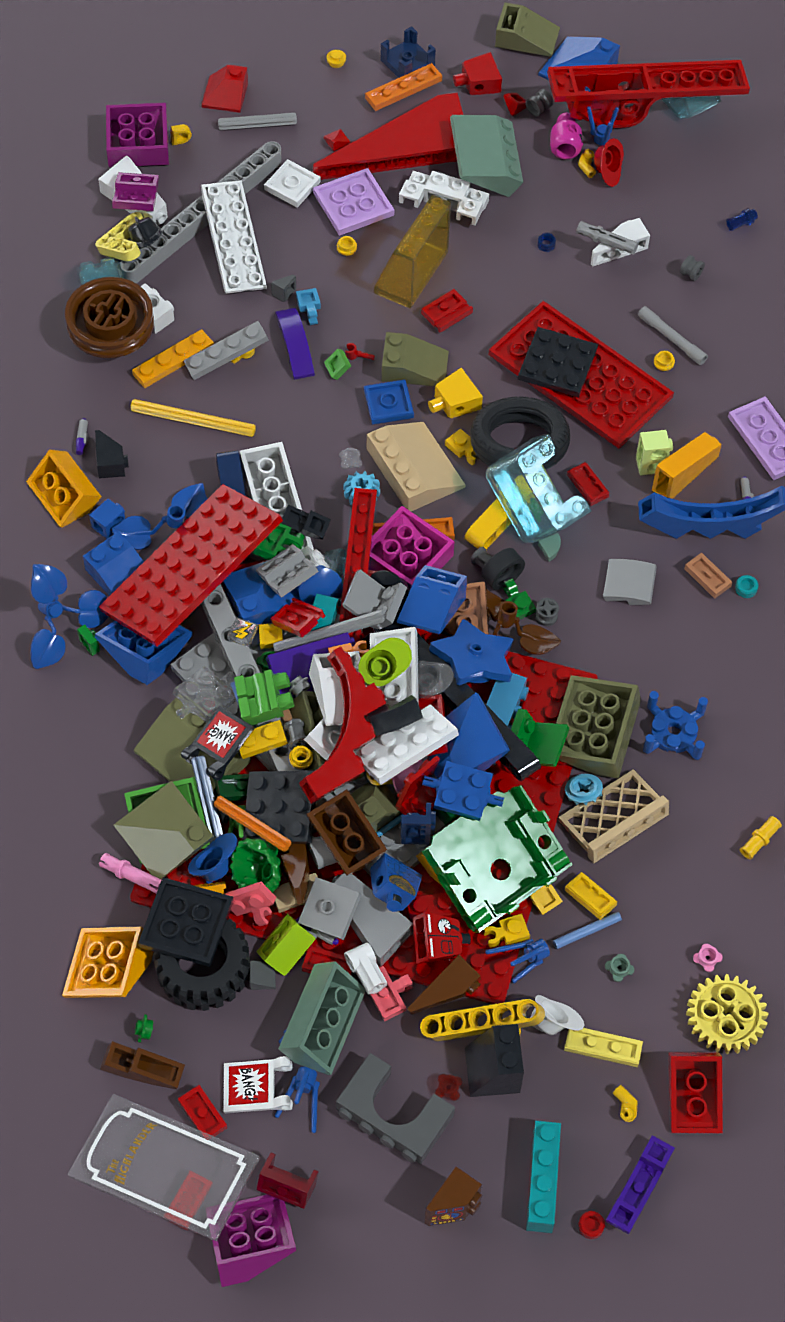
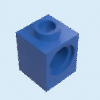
[89,499,125,539]

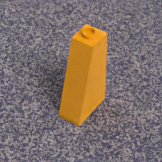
[652,432,722,499]

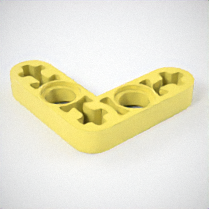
[95,212,143,261]

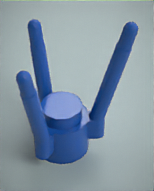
[587,107,619,145]
[485,938,550,983]
[275,1067,320,1133]

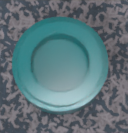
[735,575,759,598]

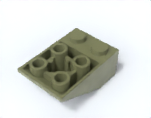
[495,2,560,57]

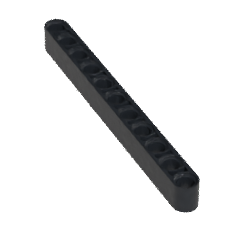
[380,612,541,781]

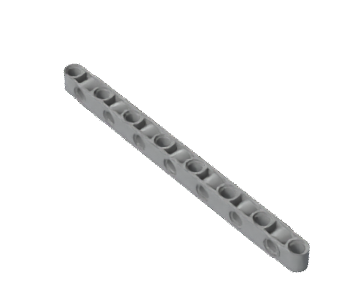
[201,584,337,869]

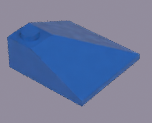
[538,36,620,92]
[222,560,302,632]
[95,621,192,685]
[429,692,510,779]

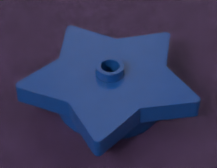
[429,619,513,685]

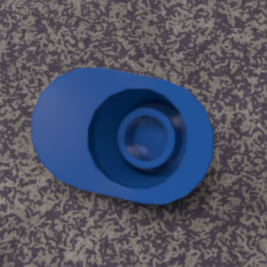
[188,833,238,883]

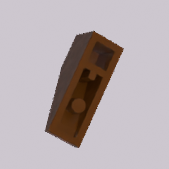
[407,955,481,1015]

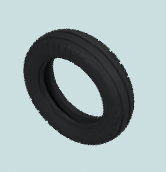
[470,396,571,475]

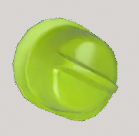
[358,638,412,687]

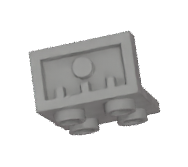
[343,570,407,630]

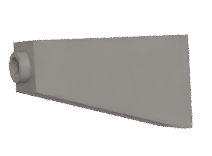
[331,873,413,967]

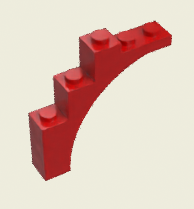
[299,646,386,804]

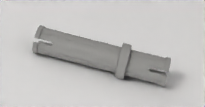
[576,221,639,255]

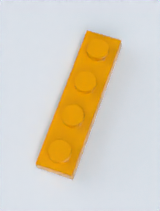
[132,329,214,388]

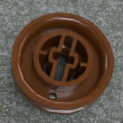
[65,277,154,358]

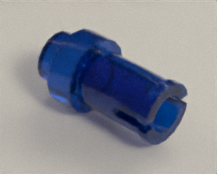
[726,208,758,231]

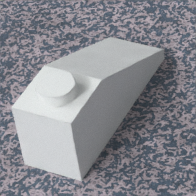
[591,218,650,267]

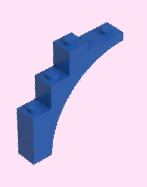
[638,486,785,539]

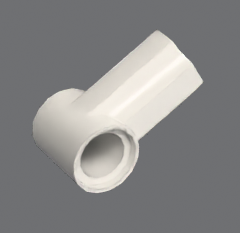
[344,942,387,994]

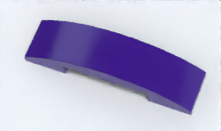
[275,308,315,380]
[606,1135,675,1234]

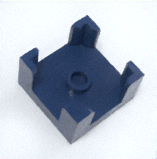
[380,26,436,78]

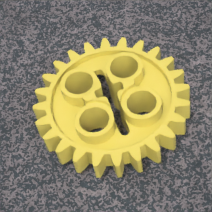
[686,974,768,1054]

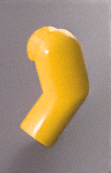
[578,149,596,178]
[613,1085,638,1122]

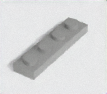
[184,321,269,380]

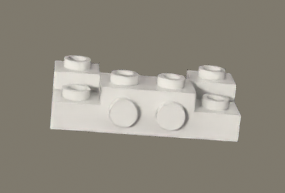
[399,171,489,225]

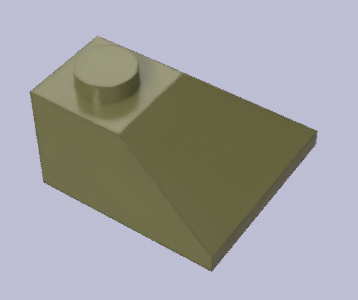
[351,781,402,832]

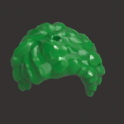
[230,838,283,893]

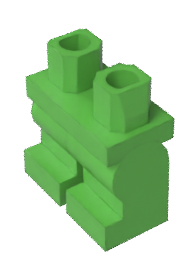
[234,669,294,725]

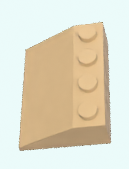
[367,422,466,511]

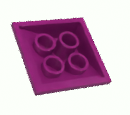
[206,1194,296,1287]

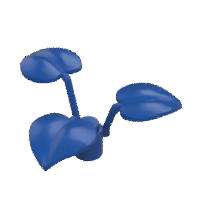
[112,483,207,550]
[30,564,109,669]

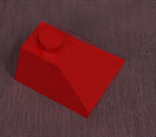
[202,65,248,113]

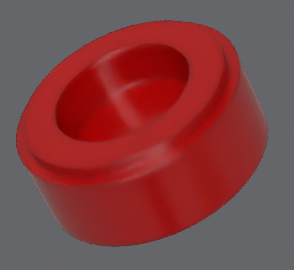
[578,1211,605,1239]

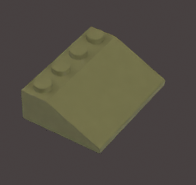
[556,675,641,779]
[134,693,251,795]

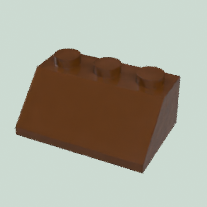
[306,789,387,876]

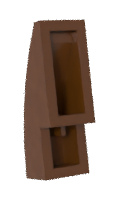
[281,844,310,905]
[100,1041,185,1089]

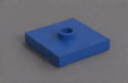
[364,380,414,425]

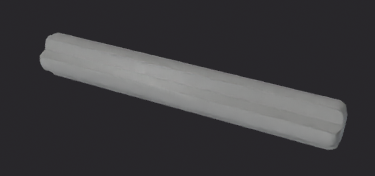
[218,112,297,130]

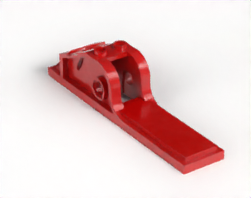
[547,60,750,128]

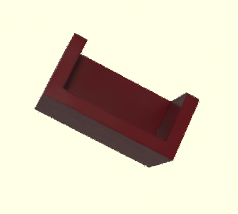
[256,1152,319,1209]

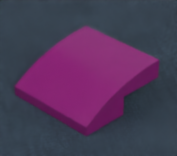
[112,172,159,211]

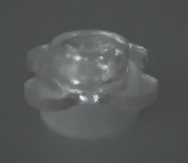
[339,448,362,469]

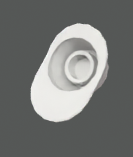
[530,995,585,1035]

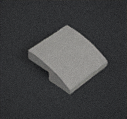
[256,544,319,598]
[603,559,657,605]

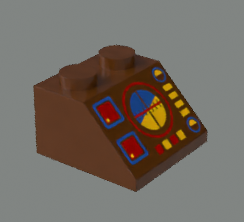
[424,1167,483,1226]

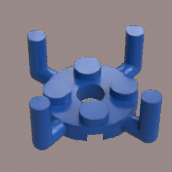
[643,691,708,760]

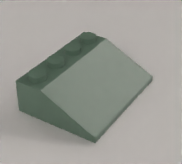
[450,115,523,197]

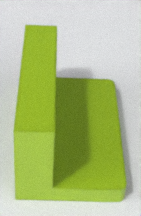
[256,914,315,976]

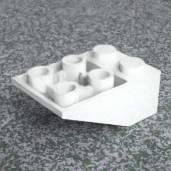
[309,651,370,726]

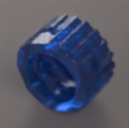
[537,233,556,252]

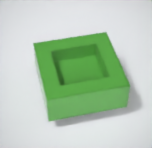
[324,349,351,380]

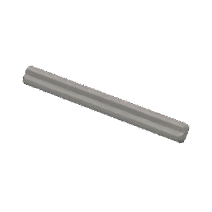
[273,610,385,653]

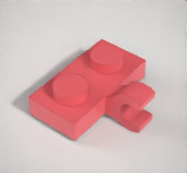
[225,881,276,926]
[370,966,413,1022]

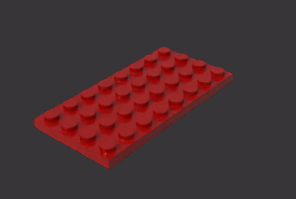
[488,301,674,449]
[99,484,283,647]

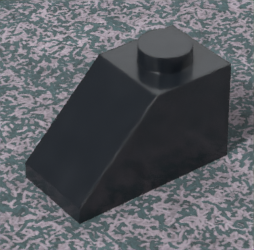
[95,430,129,479]

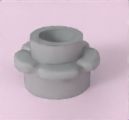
[289,676,311,697]

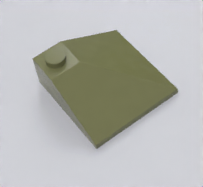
[114,781,215,880]

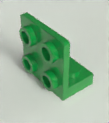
[511,709,569,767]

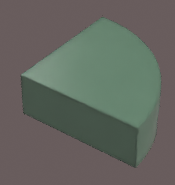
[538,533,561,562]

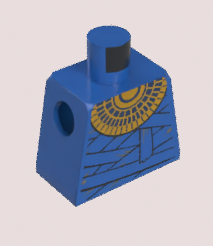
[370,853,422,912]

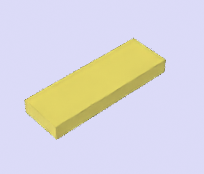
[564,1028,643,1067]

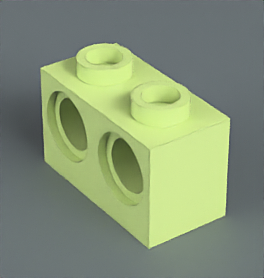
[636,430,673,475]

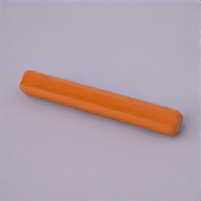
[214,796,291,852]

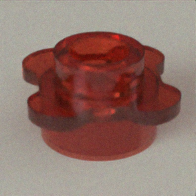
[435,1074,462,1101]

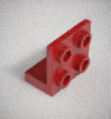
[395,756,440,815]

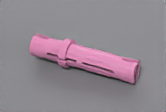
[99,853,161,894]

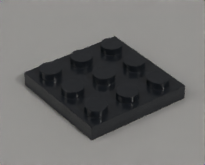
[518,327,599,398]
[242,770,316,844]
[138,877,234,967]

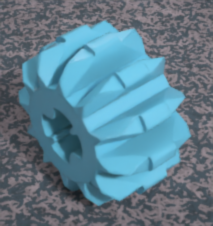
[343,471,380,505]

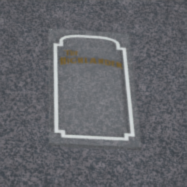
[68,1094,260,1241]

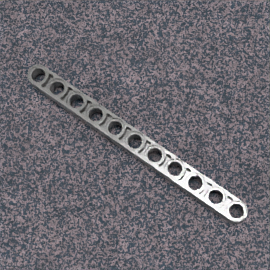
[120,141,282,283]

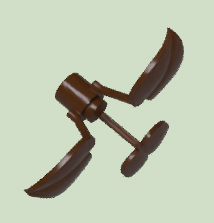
[486,588,561,655]

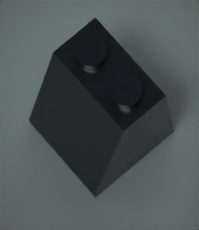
[465,1024,524,1097]

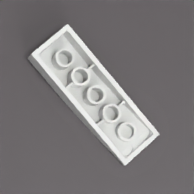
[239,442,314,551]

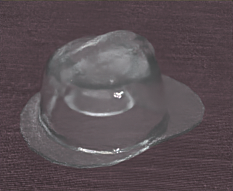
[418,661,454,698]

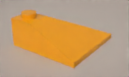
[62,927,154,998]

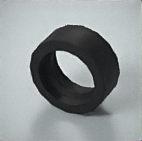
[482,548,525,590]

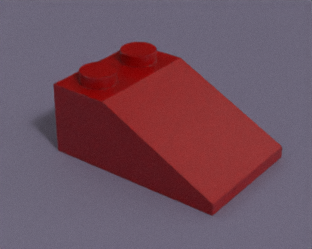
[669,1052,723,1133]

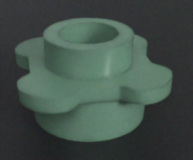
[605,954,634,982]

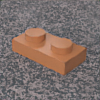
[684,553,732,598]

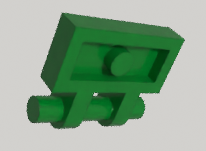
[253,523,305,560]

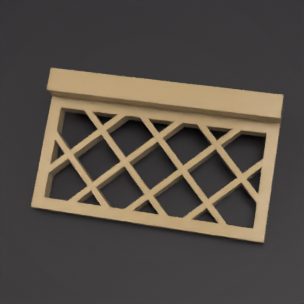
[558,769,669,863]

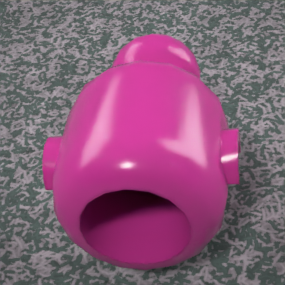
[550,112,583,160]

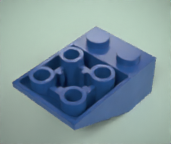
[397,565,467,634]

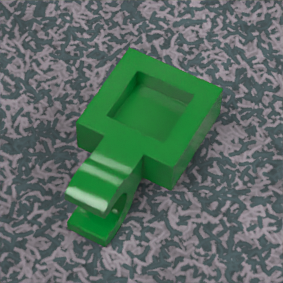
[503,579,536,619]

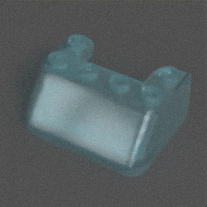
[486,434,592,543]

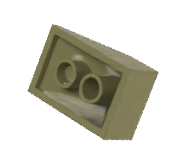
[382,332,449,386]

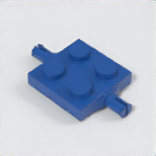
[422,761,504,821]

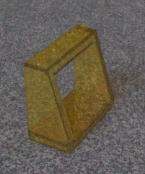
[374,195,451,309]

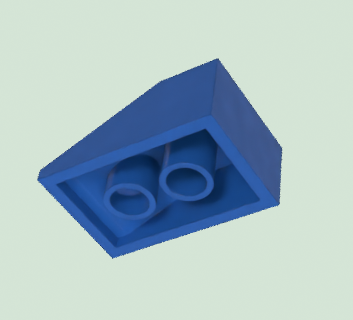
[83,531,144,596]

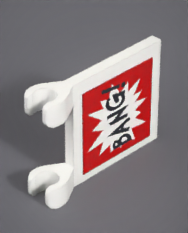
[224,1056,293,1114]

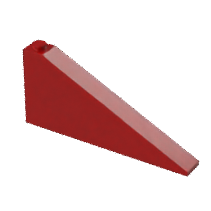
[313,93,463,180]

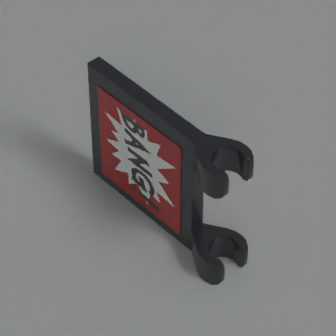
[181,706,255,781]

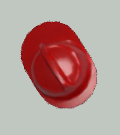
[594,138,624,187]

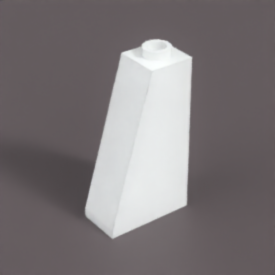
[98,155,168,225]

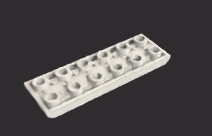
[201,180,267,294]

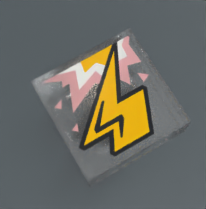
[227,617,258,647]

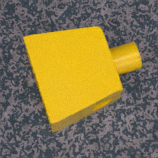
[428,368,483,418]

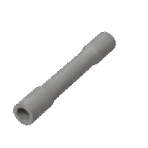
[638,306,708,365]

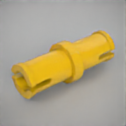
[740,816,782,860]

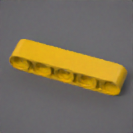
[464,472,547,550]
[420,999,545,1041]

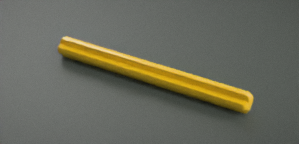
[131,399,256,437]

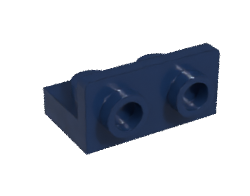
[401,803,436,845]

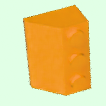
[26,450,102,527]

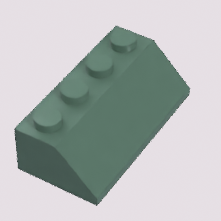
[278,961,366,1075]

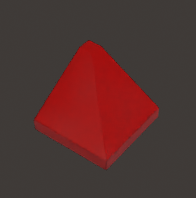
[503,93,527,116]
[324,129,351,151]

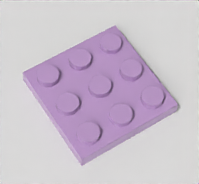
[313,168,394,236]

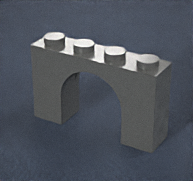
[336,1053,455,1164]

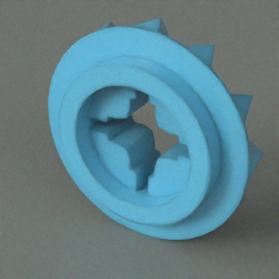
[565,774,603,806]

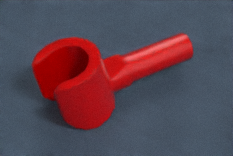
[345,343,375,360]

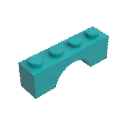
[526,1120,561,1233]

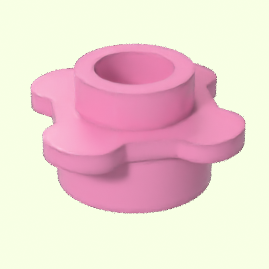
[693,944,723,972]

